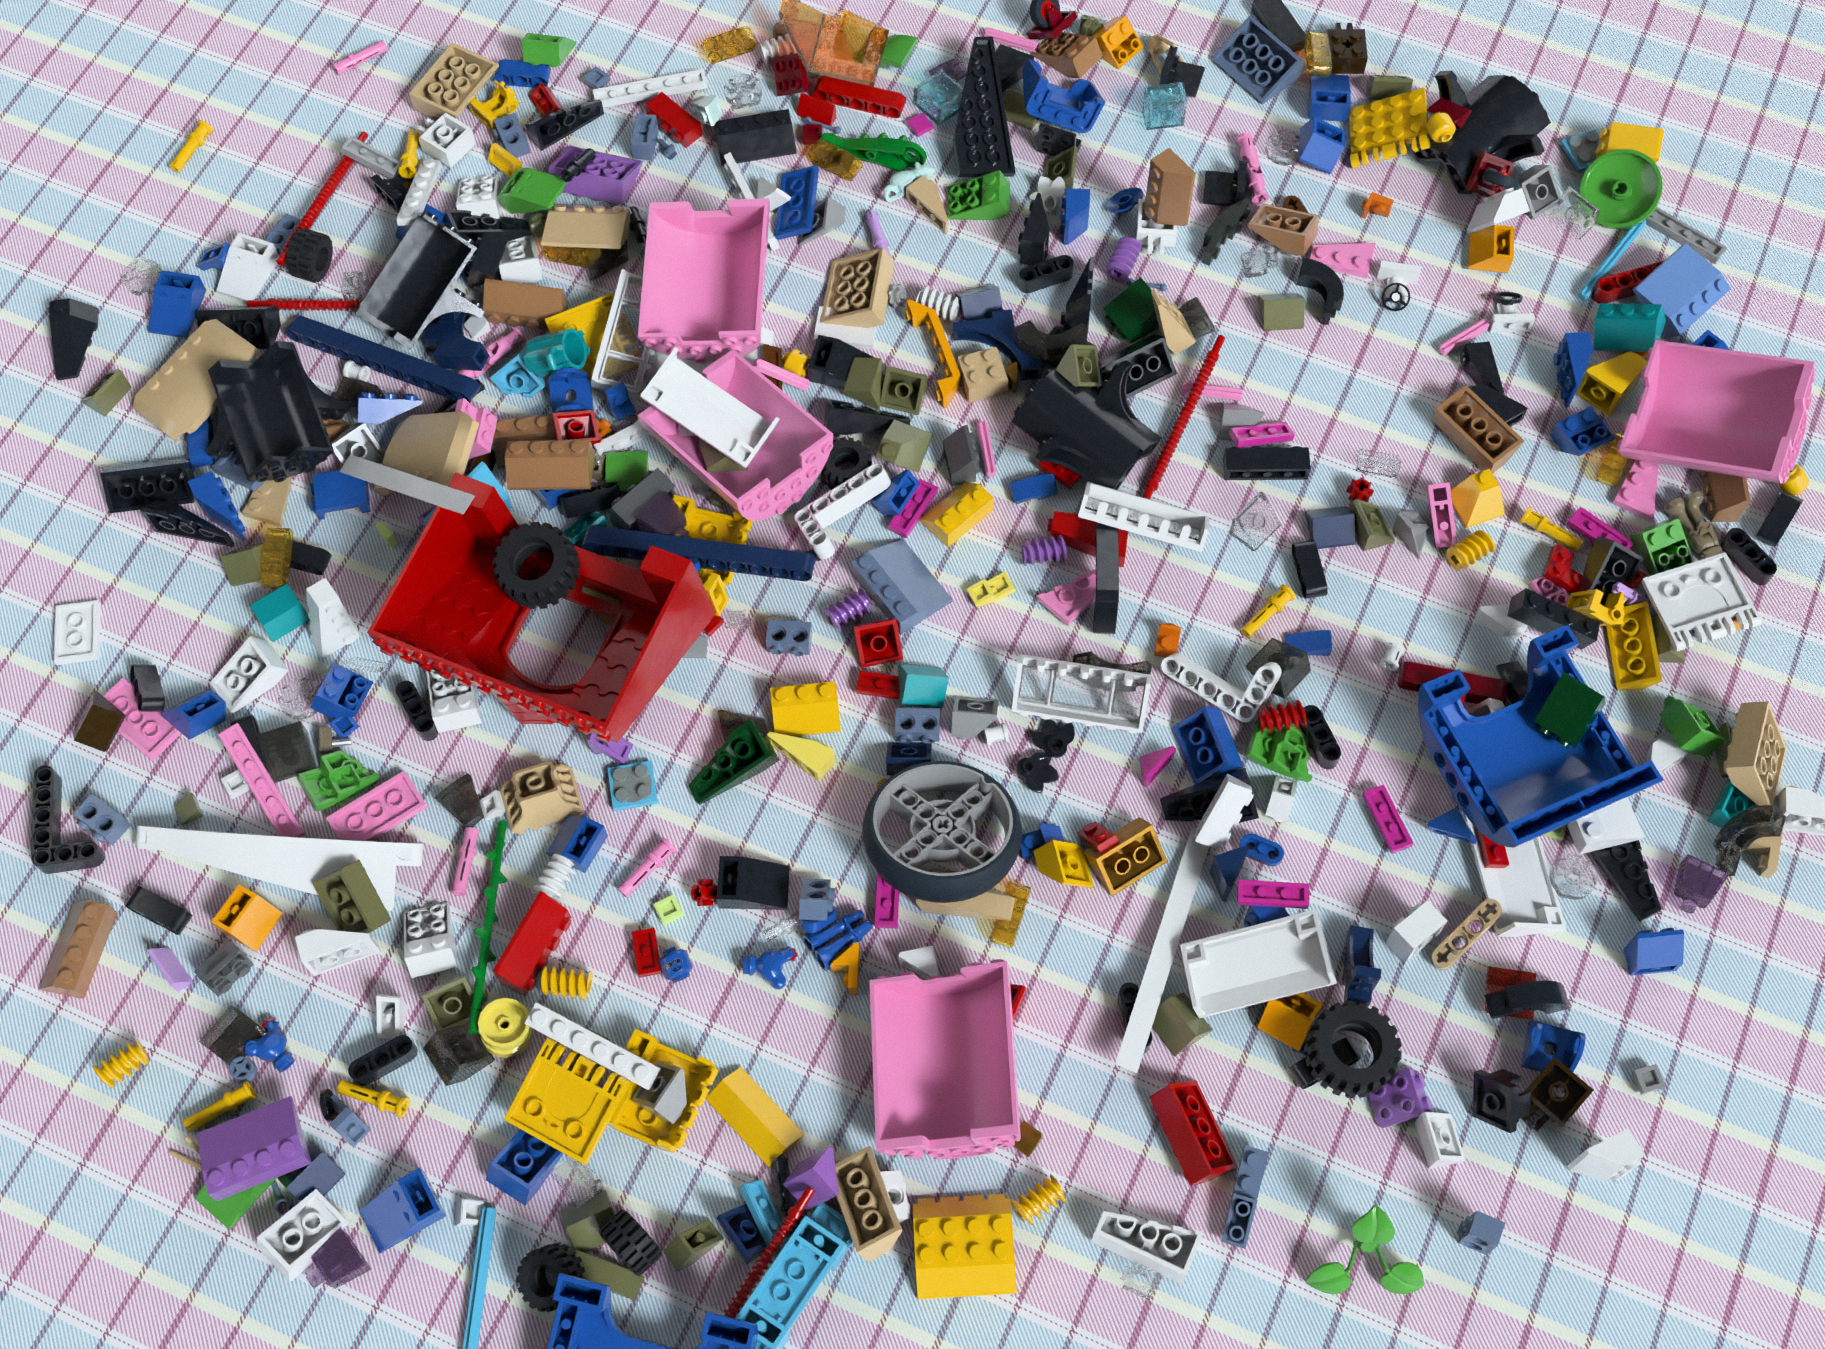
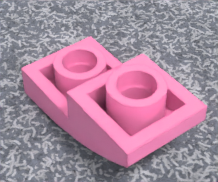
[1529,576,1570,606]

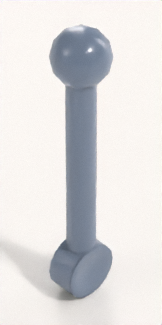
[804,117,841,134]
[1126,278,1167,291]

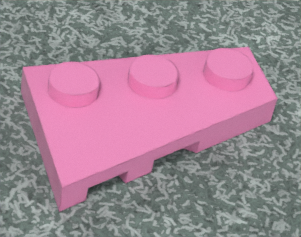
[1310,243,1376,279]
[1612,460,1659,522]
[1037,569,1096,626]

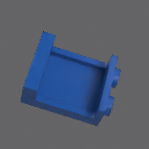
[310,470,371,520]

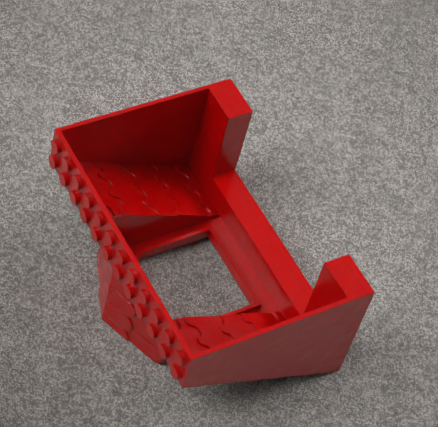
[367,473,716,743]

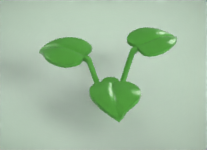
[1306,1204,1425,1294]

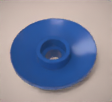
[1106,187,1144,213]

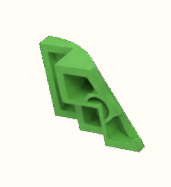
[852,35,917,69]
[1245,719,1312,782]
[298,750,379,812]

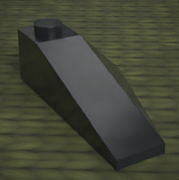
[49,298,98,380]

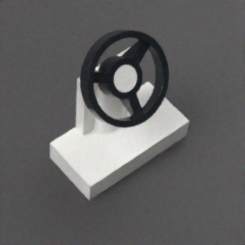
[1377,260,1421,311]
[1489,292,1535,332]

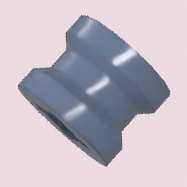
[229,1056,258,1084]

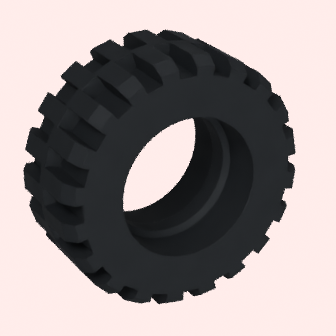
[492,522,581,609]
[1304,1001,1402,1098]

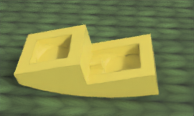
[967,571,1016,607]

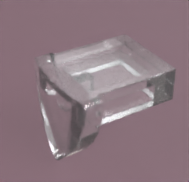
[1240,250,1269,278]

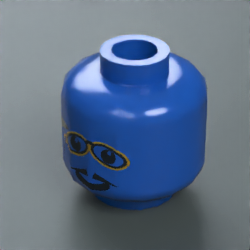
[659,946,693,983]

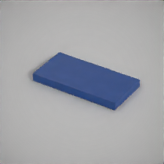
[774,165,819,240]

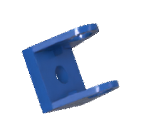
[548,368,594,413]
[1521,1020,1586,1072]

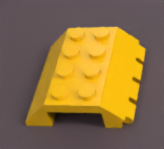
[660,495,753,592]
[608,1029,719,1153]
[913,1194,1017,1300]

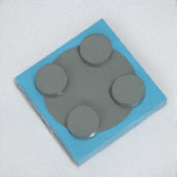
[1560,129,1600,173]
[608,760,658,811]

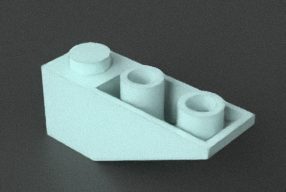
[691,95,723,126]

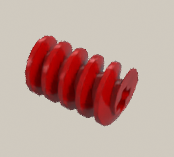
[1258,700,1307,735]

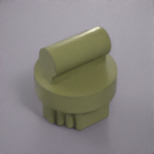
[1079,15,1104,36]
[529,211,547,238]

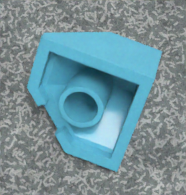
[490,347,546,398]

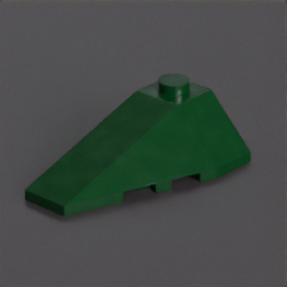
[688,719,780,805]

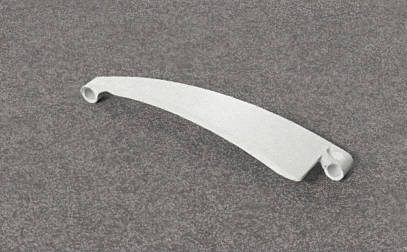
[135,825,423,911]

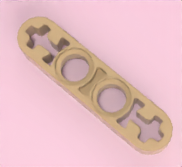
[1432,899,1502,970]

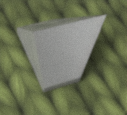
[1220,403,1265,441]
[1392,511,1431,559]

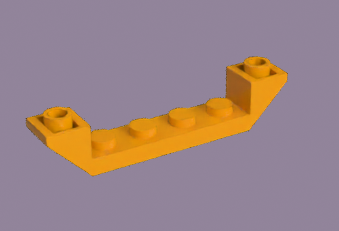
[904,299,960,408]

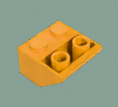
[1092,15,1144,69]
[1468,225,1515,273]
[211,884,283,952]
[1257,993,1323,1052]

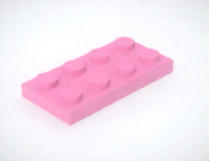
[103,678,181,761]
[326,770,427,841]

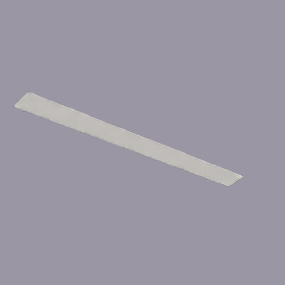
[339,454,475,514]
[1115,828,1209,1073]

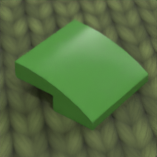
[606,451,649,492]

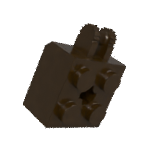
[1324,23,1368,74]
[1522,1057,1594,1131]

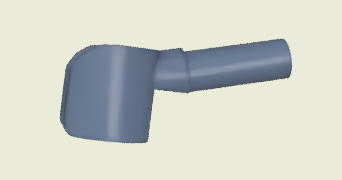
[658,138,677,160]
[271,1182,292,1214]

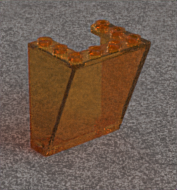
[778,0,889,87]

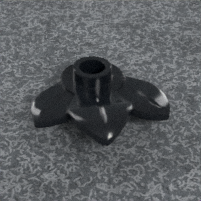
[1031,719,1075,758]
[1016,752,1059,794]

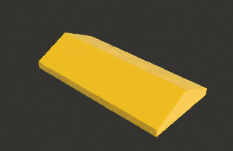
[1606,601,1663,690]
[706,1067,805,1168]

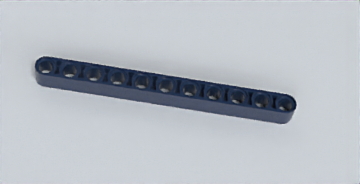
[285,315,480,403]
[582,526,816,581]

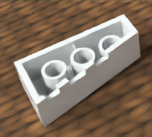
[306,578,360,658]
[1091,1211,1204,1285]

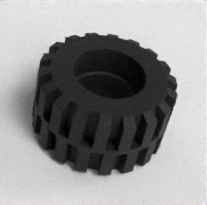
[286,228,333,283]
[821,437,872,490]
[599,1209,662,1276]
[516,1243,586,1312]

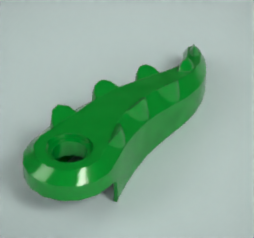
[820,132,927,172]

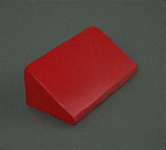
[529,83,564,115]
[797,93,836,126]

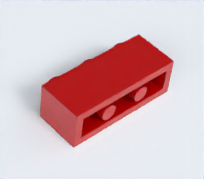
[645,92,703,148]

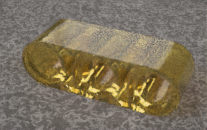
[701,26,758,64]
[1304,31,1332,78]
[806,139,863,181]
[543,246,601,267]
[1595,431,1628,488]
[260,528,293,588]
[990,881,1031,949]

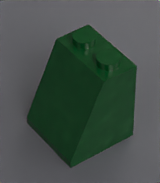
[1103,277,1159,343]
[1535,672,1606,748]

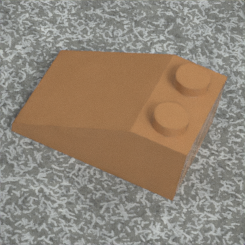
[1248,203,1319,256]

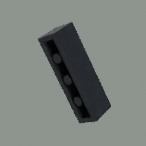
[1223,446,1311,480]
[1507,588,1600,650]

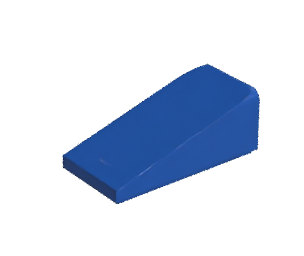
[1285,630,1332,656]

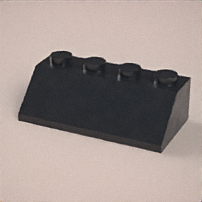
[714,109,797,166]
[1096,334,1177,398]
[100,457,195,513]

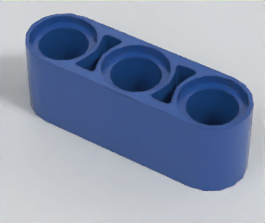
[494,59,551,88]
[187,416,215,468]

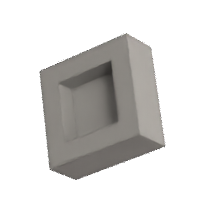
[1632,1064,1666,1095]

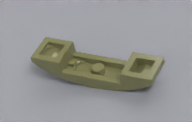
[546,1248,645,1301]

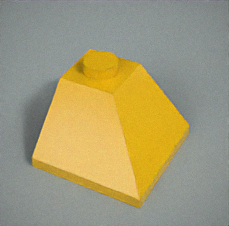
[1451,469,1504,528]
[1033,840,1094,888]

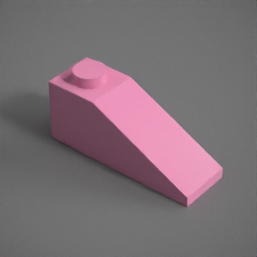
[1426,482,1457,548]

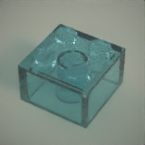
[913,70,963,126]
[1142,82,1188,130]

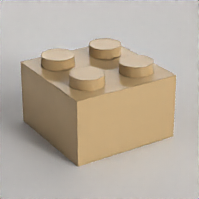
[958,347,1008,403]

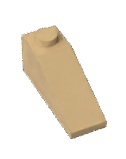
[906,175,948,235]

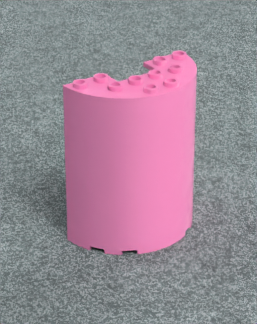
[638,198,770,364]
[1617,340,1815,484]
[637,349,833,521]
[869,959,1021,1159]

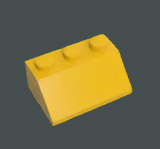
[919,482,994,547]
[770,681,841,737]

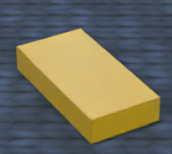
[488,143,522,177]

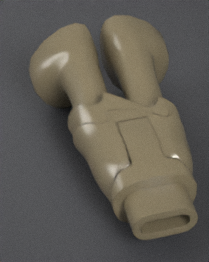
[1664,491,1722,558]

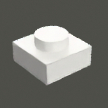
[221,769,251,800]

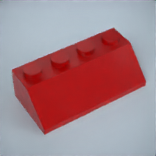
[493,891,572,996]
[1149,1080,1238,1186]

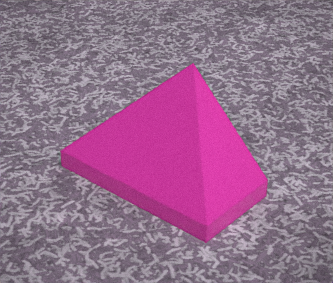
[1140,746,1176,788]

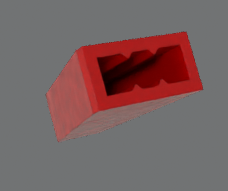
[1047,511,1130,567]

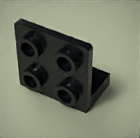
[1159,46,1205,97]
[1037,123,1082,156]
[1203,161,1247,206]
[371,174,414,213]

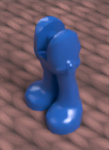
[802,910,873,971]

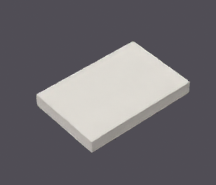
[813,306,877,349]
[53,600,101,665]

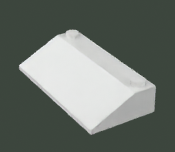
[640,347,780,469]
[1461,809,1567,937]
[1180,909,1337,1018]

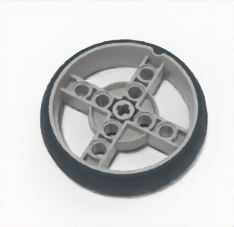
[862,761,1022,903]

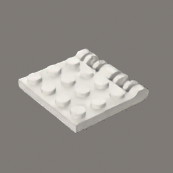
[1641,552,1761,652]

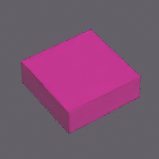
[907,112,933,137]

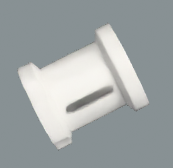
[343,360,371,384]
[1379,642,1405,671]
[983,722,1009,746]

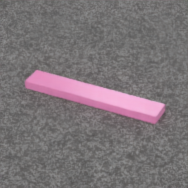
[218,723,305,837]

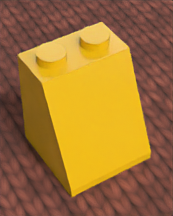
[1596,122,1664,163]
[1575,351,1648,416]

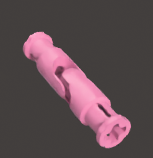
[1236,132,1269,205]
[457,327,526,379]

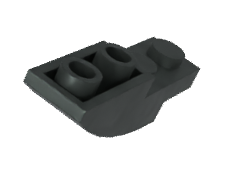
[1202,198,1251,266]

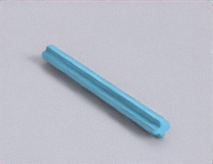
[1578,220,1646,301]
[462,1207,496,1349]

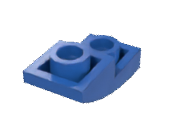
[1010,474,1058,504]

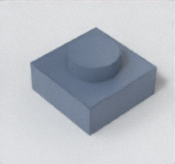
[583,66,610,89]

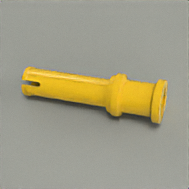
[169,120,214,173]
[398,130,420,179]
[1519,506,1584,552]
[1240,584,1296,639]
[337,1079,410,1118]
[183,1081,257,1133]

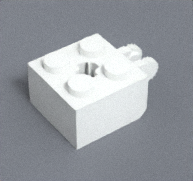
[416,113,476,168]
[1136,199,1177,254]

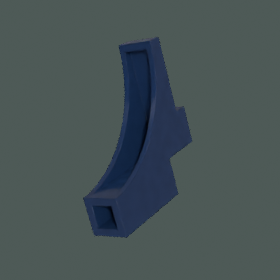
[953,309,1042,381]
[422,312,490,371]
[1342,925,1381,1008]

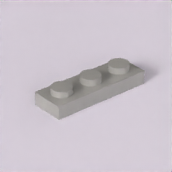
[341,136,402,179]

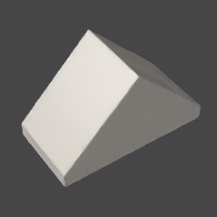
[757,177,791,211]
[898,945,939,980]
[376,994,408,1039]

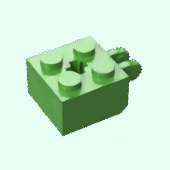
[1659,696,1726,758]

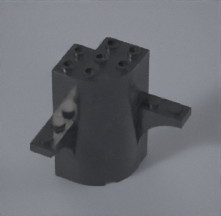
[1409,70,1551,194]
[354,212,485,350]
[206,341,351,483]
[1011,360,1162,490]

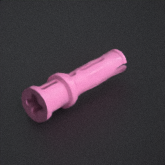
[617,837,677,898]

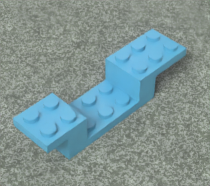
[735,1202,853,1349]

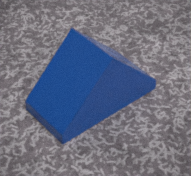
[1427,807,1477,844]

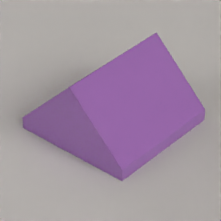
[783,1146,839,1210]

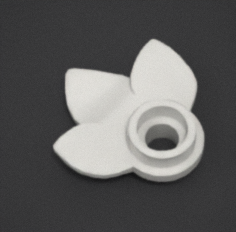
[1030,176,1065,213]

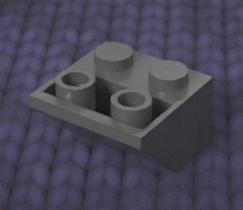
[943,425,980,486]
[194,940,254,997]

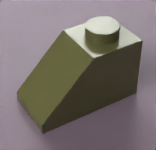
[664,1220,724,1271]

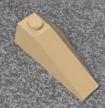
[1151,290,1196,355]
[916,869,1015,921]

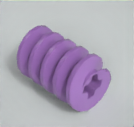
[1106,237,1142,282]
[1022,535,1067,566]
[823,588,871,630]

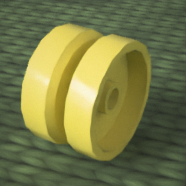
[478,998,533,1058]

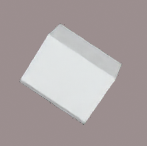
[1415,1112,1466,1169]

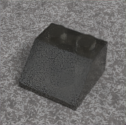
[1246,638,1311,699]
[258,721,317,783]
[199,1005,266,1066]
[423,1023,495,1086]

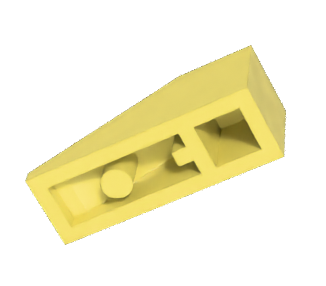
[767,732,836,782]

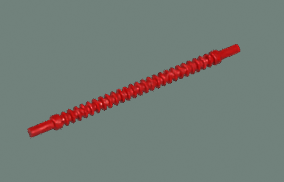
[276,131,368,266]
[247,298,363,311]
[1142,335,1226,499]
[724,1186,815,1318]

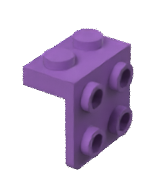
[1369,1068,1433,1128]

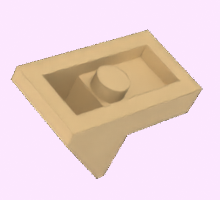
[1745,828,1783,879]

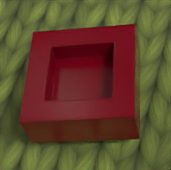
[803,124,822,145]

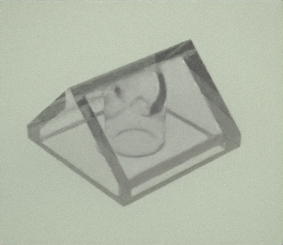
[1546,186,1600,242]
[1229,492,1282,551]

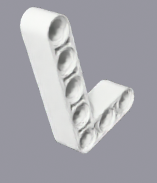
[794,463,891,559]
[1161,653,1281,722]

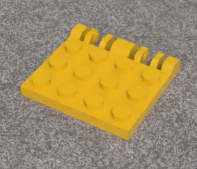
[1349,88,1430,169]
[545,293,643,380]
[504,1037,630,1165]

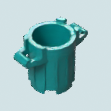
[523,328,590,377]

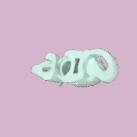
[883,162,936,202]

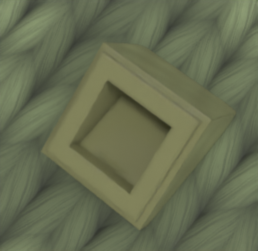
[174,793,203,826]

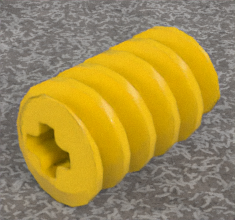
[1446,530,1496,571]
[541,965,593,1000]
[92,1038,149,1088]
[1011,1174,1066,1225]

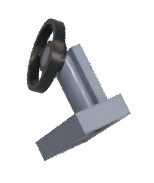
[320,1089,371,1148]

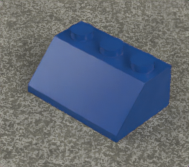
[1172,706,1244,784]

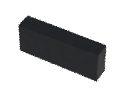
[1251,0,1309,52]

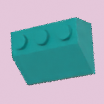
[1593,303,1666,352]

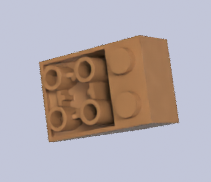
[1032,32,1103,79]

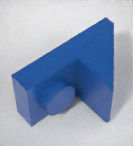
[197,242,230,272]
[605,382,636,420]
[1020,823,1065,859]

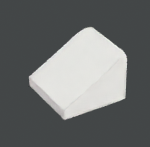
[464,315,491,340]
[479,790,506,820]
[455,1199,485,1226]

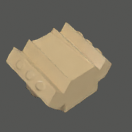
[500,761,584,835]

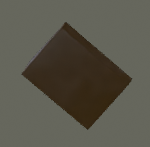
[74,691,126,752]

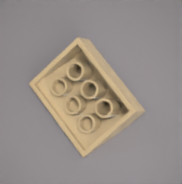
[409,43,499,118]
[541,204,631,249]
[820,248,895,328]
[1723,701,1787,814]

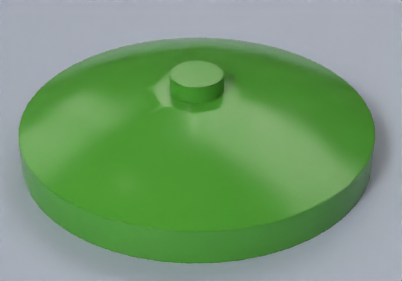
[1580,149,1663,229]

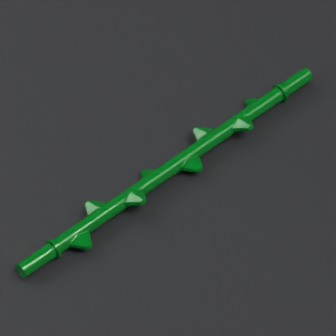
[468,820,507,1034]

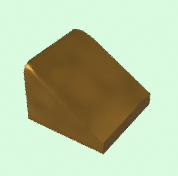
[826,150,853,174]
[1004,362,1017,393]
[1014,1121,1043,1157]

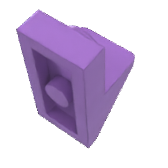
[587,733,634,764]

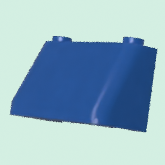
[1022,58,1106,133]

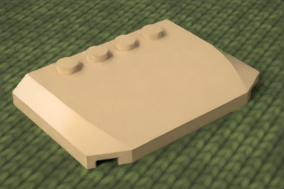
[133,319,260,442]
[374,411,479,495]

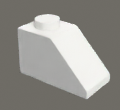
[1475,604,1528,638]
[1645,733,1688,775]
[1265,776,1298,822]

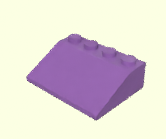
[549,146,642,205]
[197,1096,312,1201]

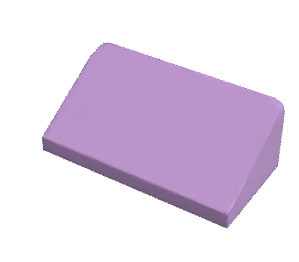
[148,948,193,992]

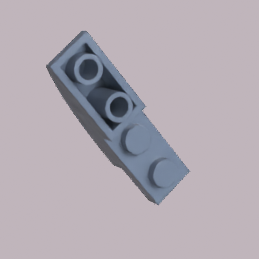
[1221,1145,1269,1249]

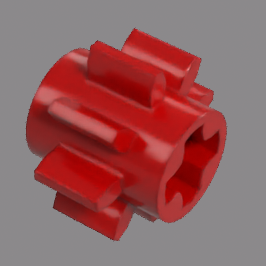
[1346,477,1374,502]
[691,879,717,906]

